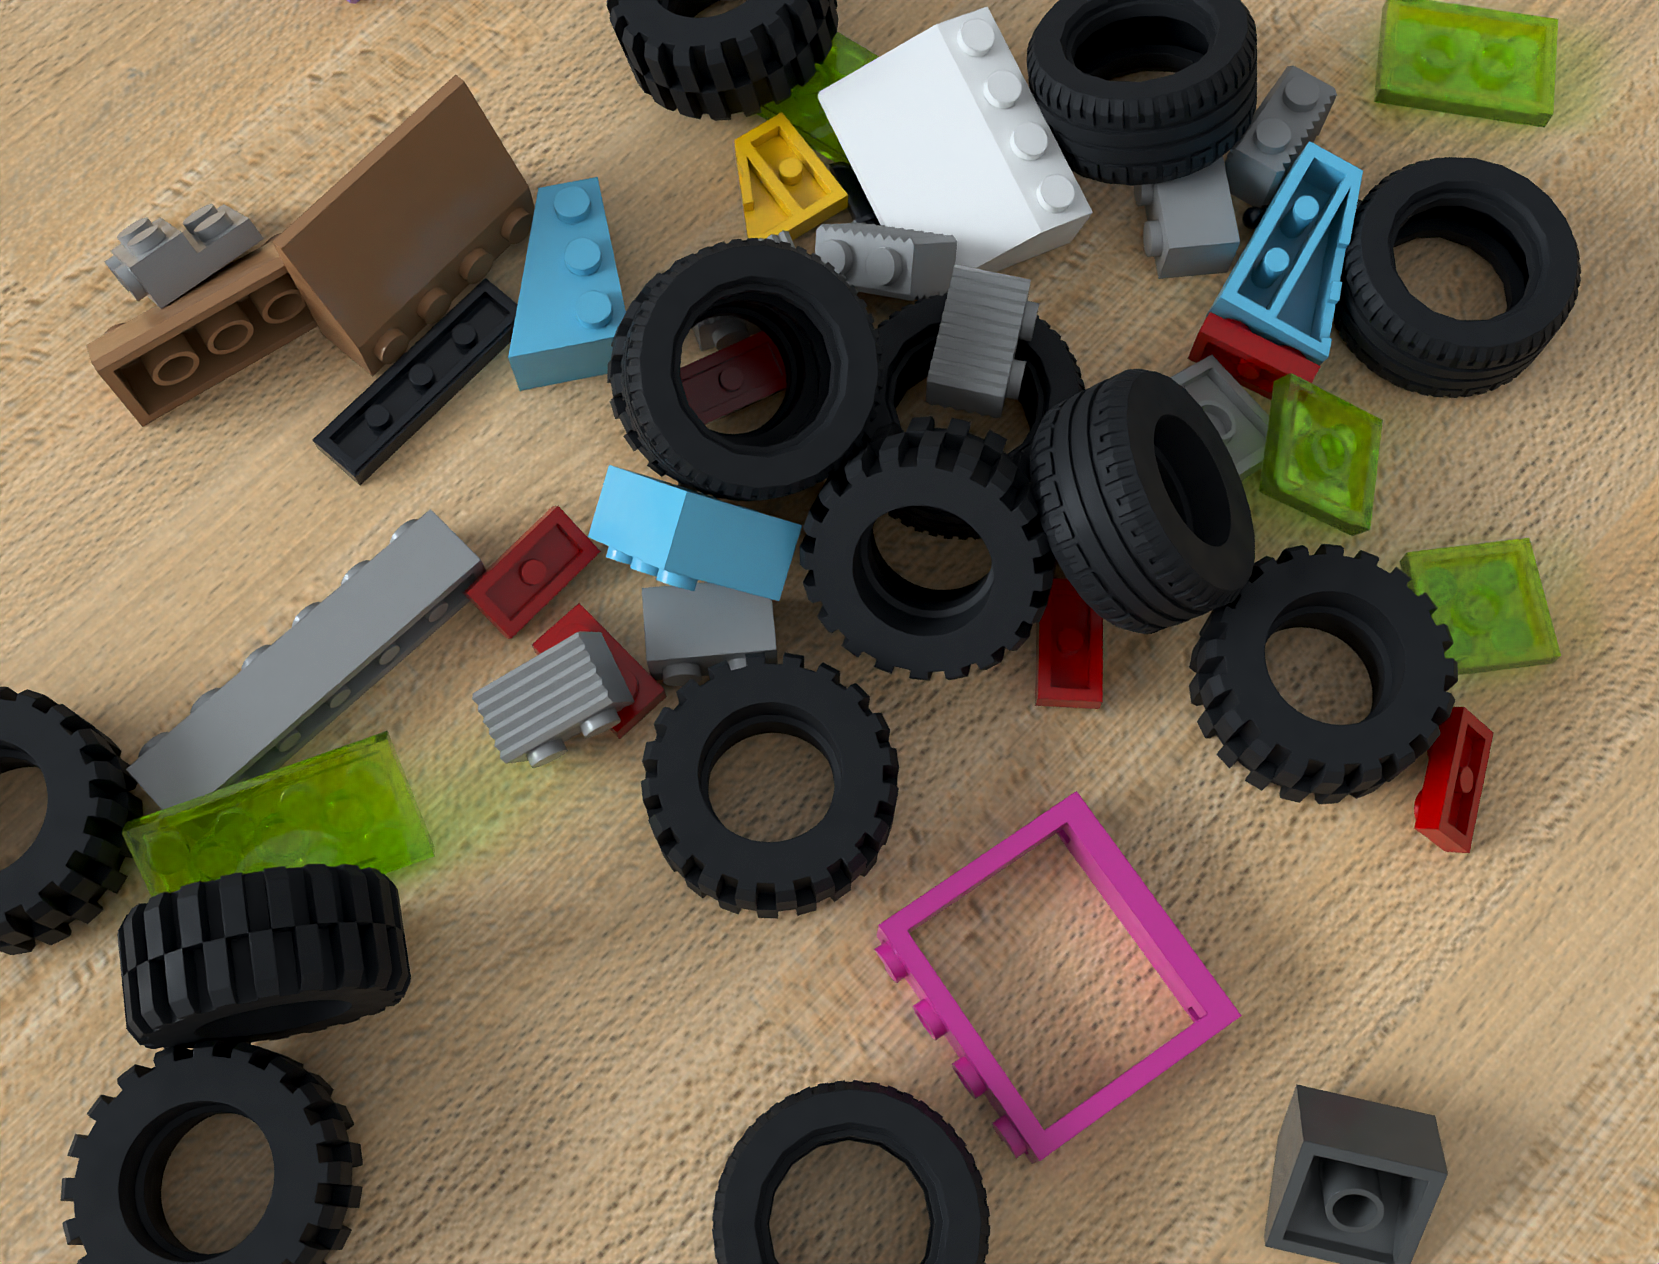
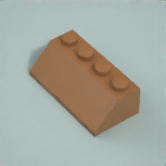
[86,233,317,427]

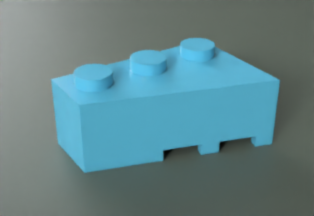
[1206,141,1363,365]
[508,177,626,391]
[588,465,802,601]

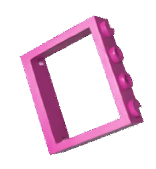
[874,791,1242,1164]

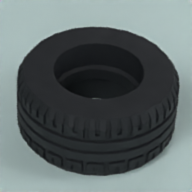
[1029,369,1255,634]

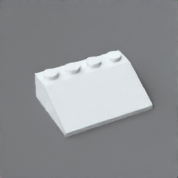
[817,6,1093,272]

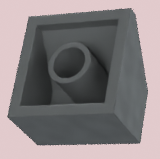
[1264,1084,1448,1264]

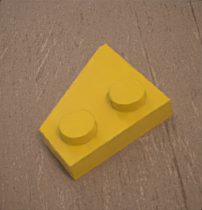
[734,112,848,241]

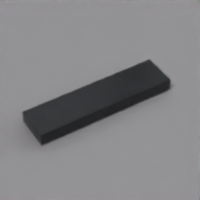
[313,278,518,485]

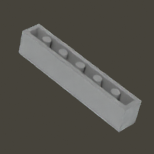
[126,509,486,839]

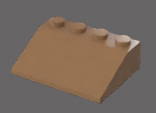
[272,75,535,377]

